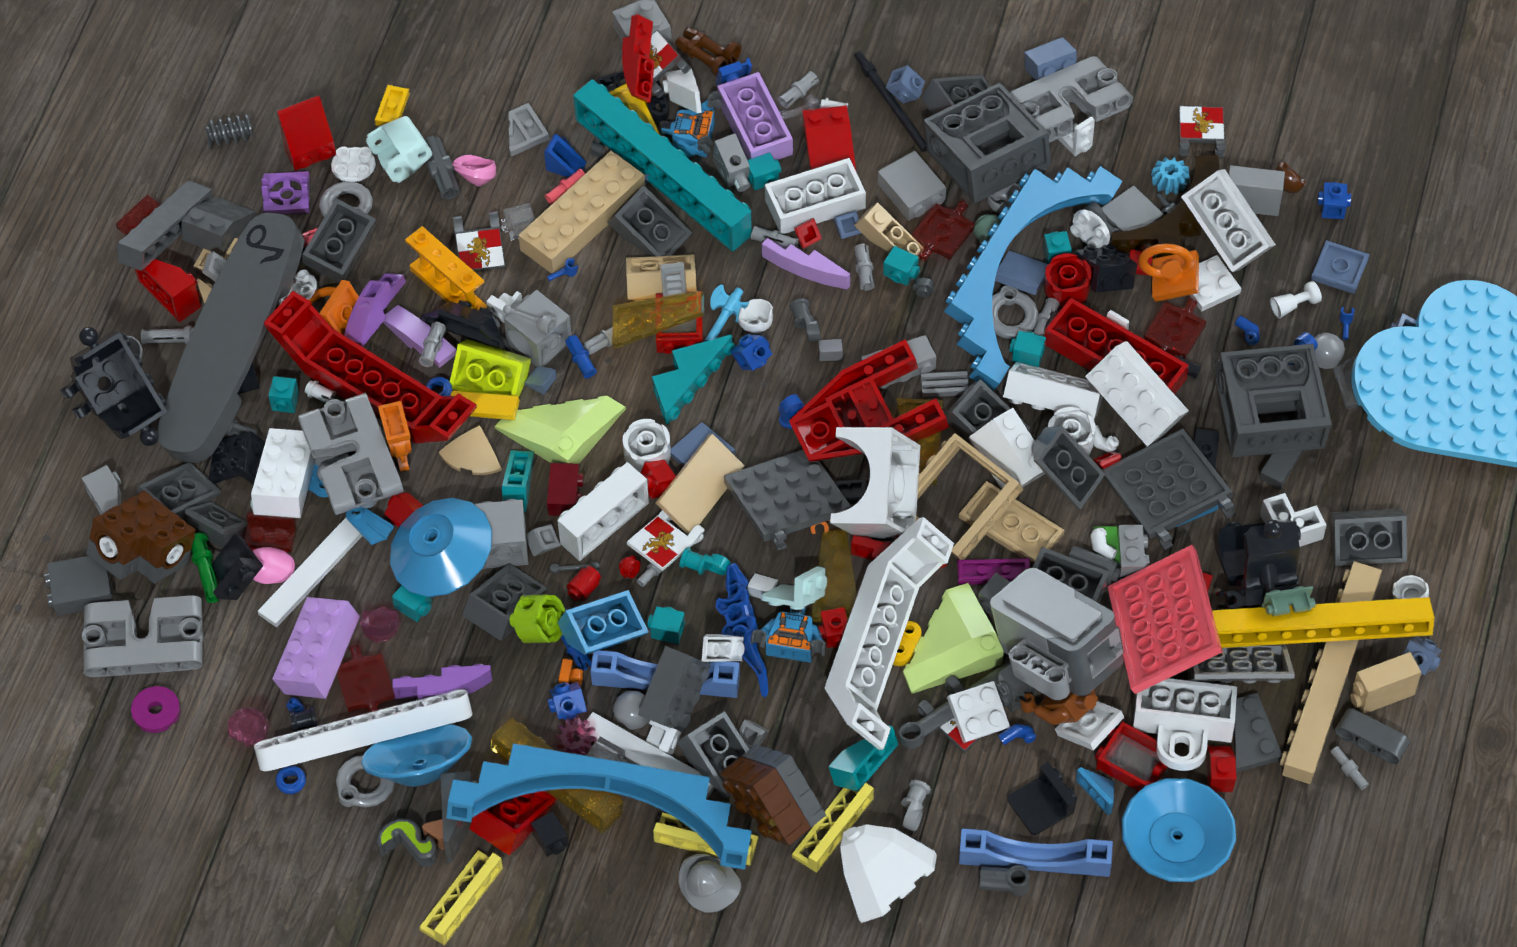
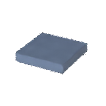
[1311,240,1370,294]
[995,251,1049,295]
[671,422,735,467]

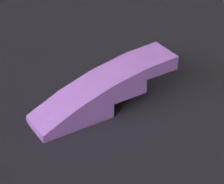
[762,238,850,289]
[383,305,457,368]

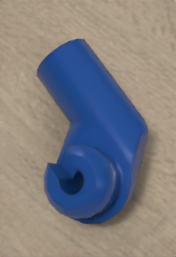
[1235,316,1260,345]
[998,724,1036,745]

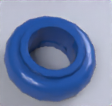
[425,377,452,396]
[275,765,306,794]

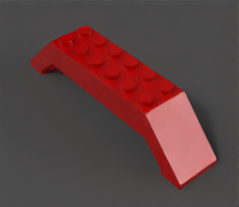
[264,291,477,444]

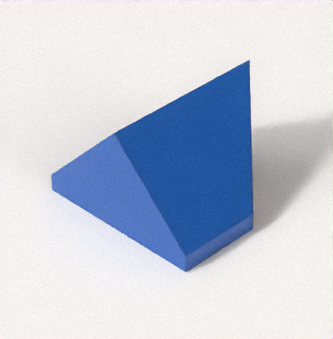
[544,134,587,177]

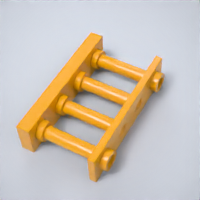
[405,226,488,311]

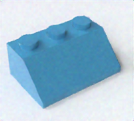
[557,590,649,655]

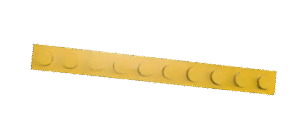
[1212,597,1435,648]

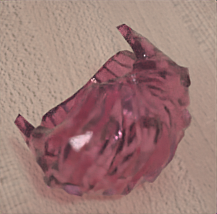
[360,606,401,642]
[228,707,269,746]

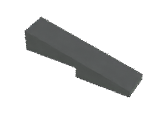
[1260,451,1305,490]

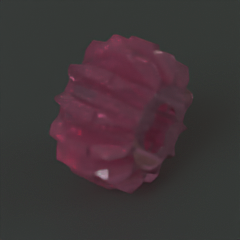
[555,717,598,756]

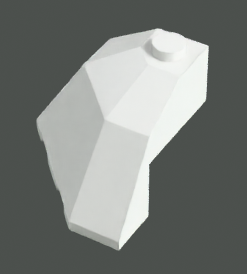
[840,825,937,923]

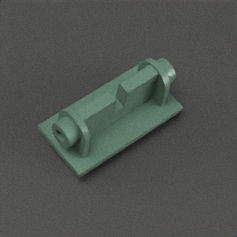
[1262,586,1316,616]

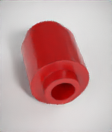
[567,566,601,601]

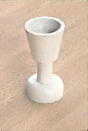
[1270,281,1322,319]

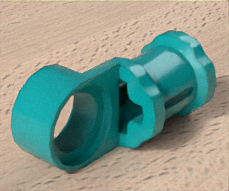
[679,547,731,575]

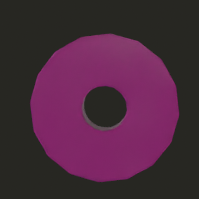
[131,686,181,733]

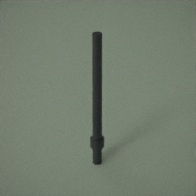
[854,51,927,152]

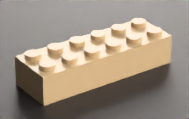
[519,151,645,274]

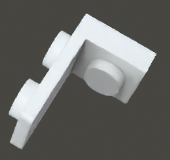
[1058,117,1095,156]

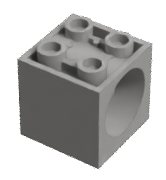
[504,290,572,367]
[475,499,529,569]

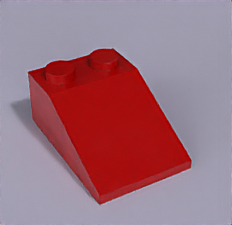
[277,95,336,171]
[802,105,857,173]
[134,259,201,323]
[469,791,557,856]

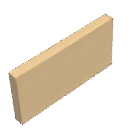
[656,434,744,535]
[959,481,1064,565]

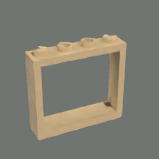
[916,433,1023,560]

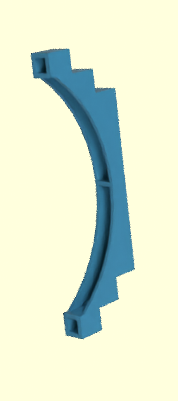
[944,166,1123,391]
[446,744,751,870]

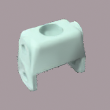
[366,116,432,183]

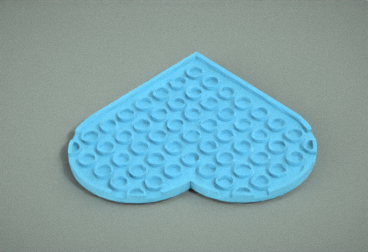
[1351,280,1517,467]

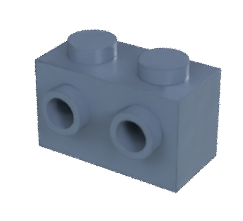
[1024,37,1077,80]

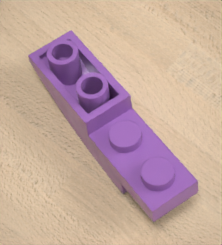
[344,273,406,347]
[393,664,492,700]

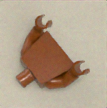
[1020,688,1098,725]

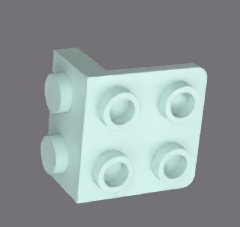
[761,567,827,610]

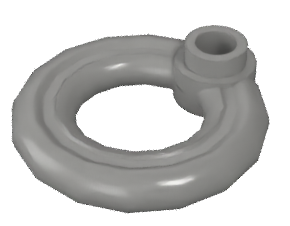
[319,182,373,217]
[992,285,1039,339]
[336,755,395,808]

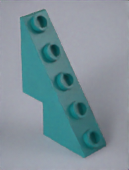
[652,335,735,424]

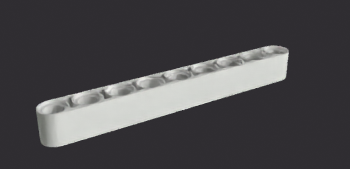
[254,690,473,771]

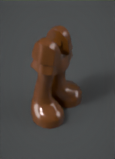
[675,28,742,76]

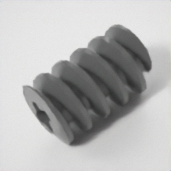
[205,113,254,148]

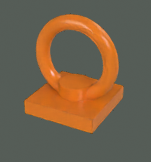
[1138,244,1199,302]
[309,280,359,335]

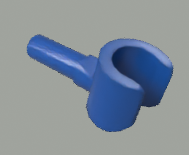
[547,258,578,281]
[1339,307,1355,340]

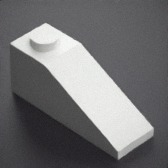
[662,69,702,113]

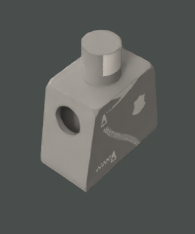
[713,134,750,192]

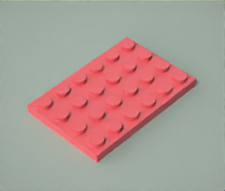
[1107,545,1222,694]

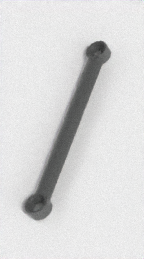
[899,660,1011,749]

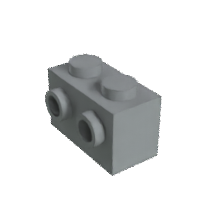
[1117,525,1150,580]

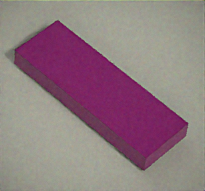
[957,559,1030,585]

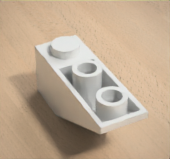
[702,634,744,662]

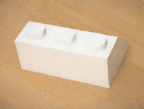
[969,408,1045,489]

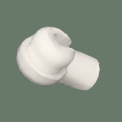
[1092,425,1119,452]
[1090,528,1118,560]

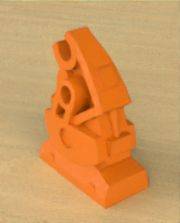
[378,401,411,472]

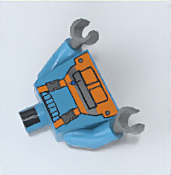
[661,91,722,157]
[750,608,825,663]

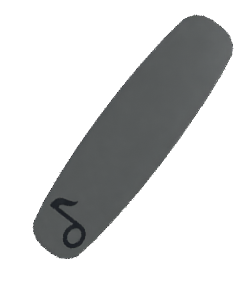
[157,213,305,463]

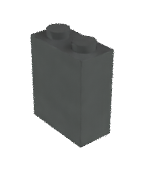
[45,556,113,616]

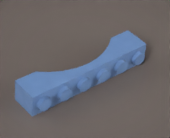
[591,650,740,698]
[959,829,1113,877]

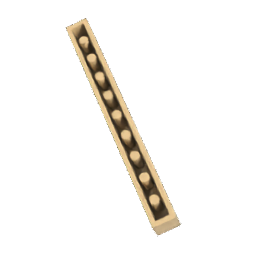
[1280,561,1382,785]

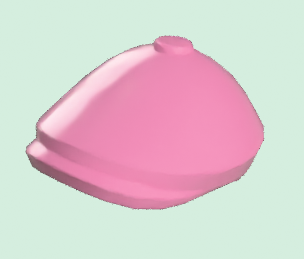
[452,155,496,186]
[253,547,295,584]

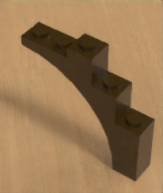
[1110,155,1220,258]

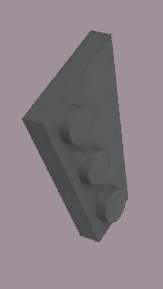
[1234,693,1283,773]

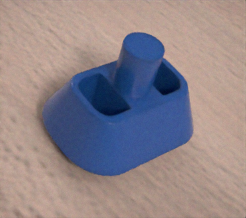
[286,697,305,713]

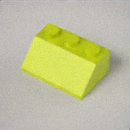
[450,339,531,397]

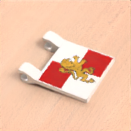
[627,510,705,571]

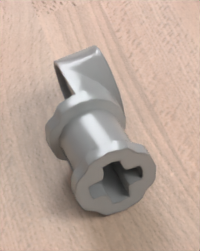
[901,780,931,832]

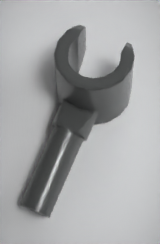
[590,138,605,158]
[1156,193,1176,216]

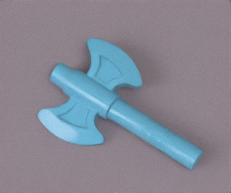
[704,284,749,342]

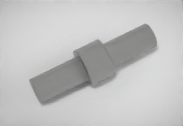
[637,562,662,587]
[1331,746,1369,790]

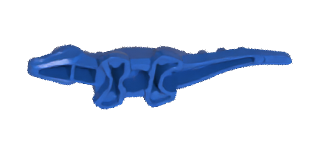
[715,563,768,698]

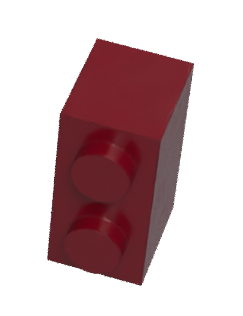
[547,463,584,516]

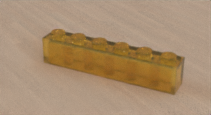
[491,718,624,834]

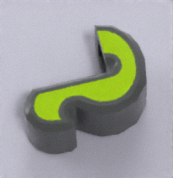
[376,818,438,867]

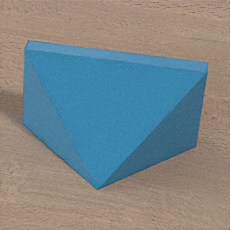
[1076,767,1114,815]

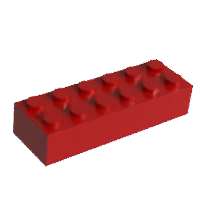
[1045,298,1189,395]

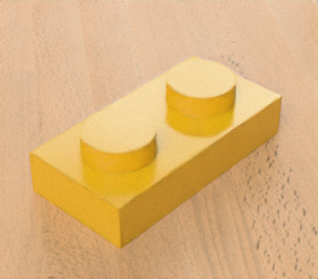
[375,85,410,126]

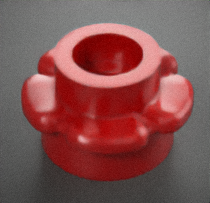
[619,555,641,578]

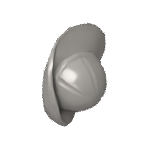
[678,854,741,912]

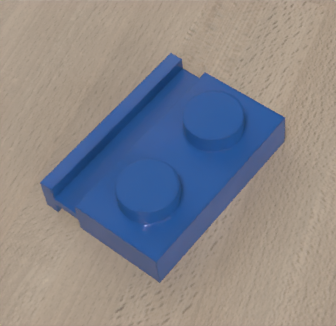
[715,58,752,90]

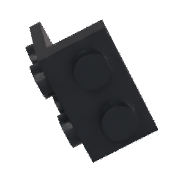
[1076,245,1138,293]
[209,431,266,485]
[212,534,263,600]
[1007,762,1077,835]

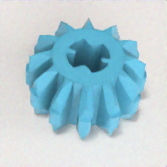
[1151,157,1190,196]

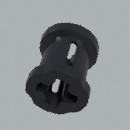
[290,706,318,732]

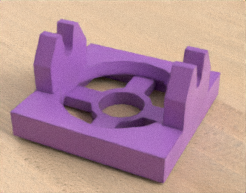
[262,171,310,214]

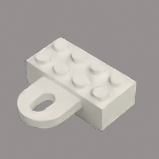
[1133,678,1237,771]

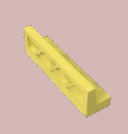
[792,783,874,873]
[653,813,758,866]
[419,851,503,945]

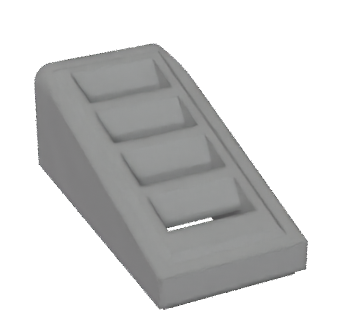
[660,262,687,305]

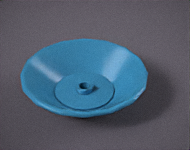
[390,498,492,597]
[361,724,473,787]
[1122,778,1236,882]

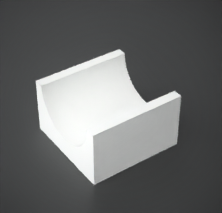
[830,427,920,539]

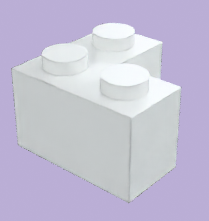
[1260,493,1326,547]

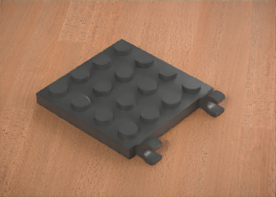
[1102,429,1235,551]
[724,450,851,550]

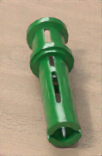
[191,533,221,603]

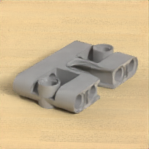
[1010,56,1133,143]
[298,393,404,515]
[82,596,204,677]

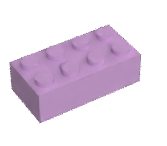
[717,72,793,160]
[272,597,360,699]

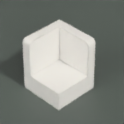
[486,291,522,323]
[646,720,682,755]

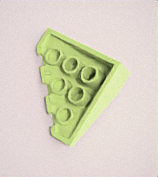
[495,396,626,464]
[903,583,1004,694]

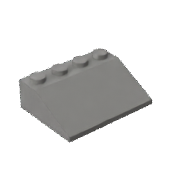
[1187,644,1295,683]

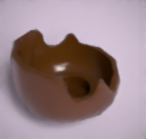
[1275,161,1307,193]

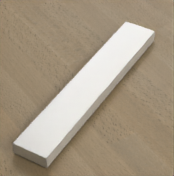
[258,513,362,627]
[579,712,715,800]

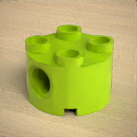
[510,595,565,643]

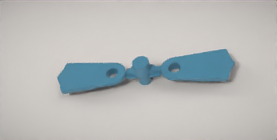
[308,464,394,545]

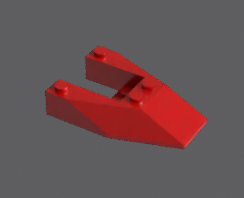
[789,339,949,462]

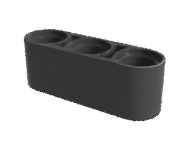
[1335,709,1410,764]

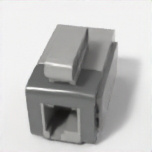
[990,568,1124,700]

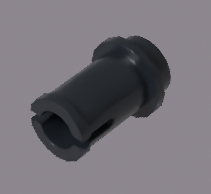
[1175,355,1202,379]

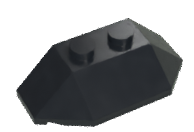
[420,300,511,352]

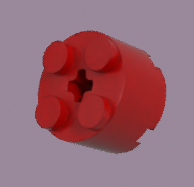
[1044,253,1091,307]

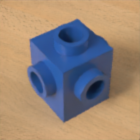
[1318,182,1351,219]
[730,334,773,371]
[547,682,587,720]

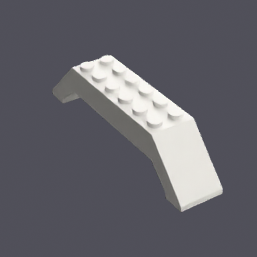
[825,517,954,750]

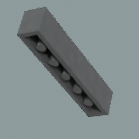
[116,181,212,271]

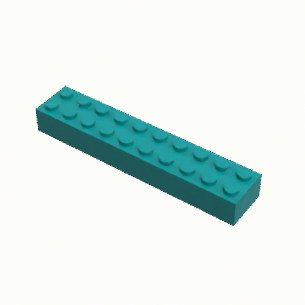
[573,79,752,252]

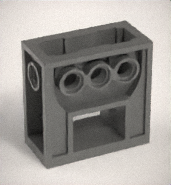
[923,83,1051,203]
[1215,344,1332,458]

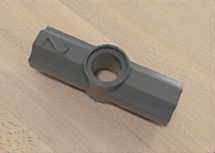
[425,136,460,200]

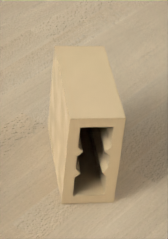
[1350,652,1421,714]

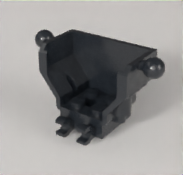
[60,327,168,446]
[1215,520,1301,609]

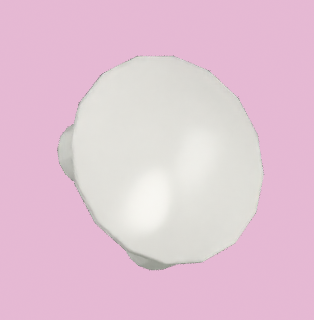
[331,147,376,182]
[1070,210,1110,248]
[277,270,317,305]

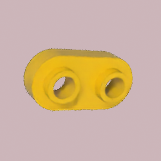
[893,621,921,666]

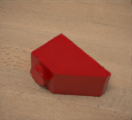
[1206,745,1236,792]

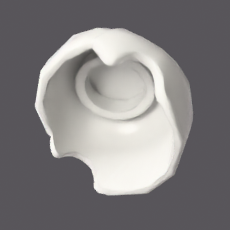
[738,299,773,334]
[1392,575,1429,599]

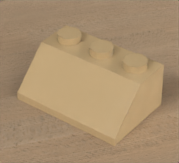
[626,255,697,302]

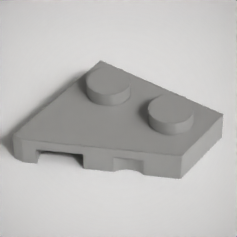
[509,103,549,157]

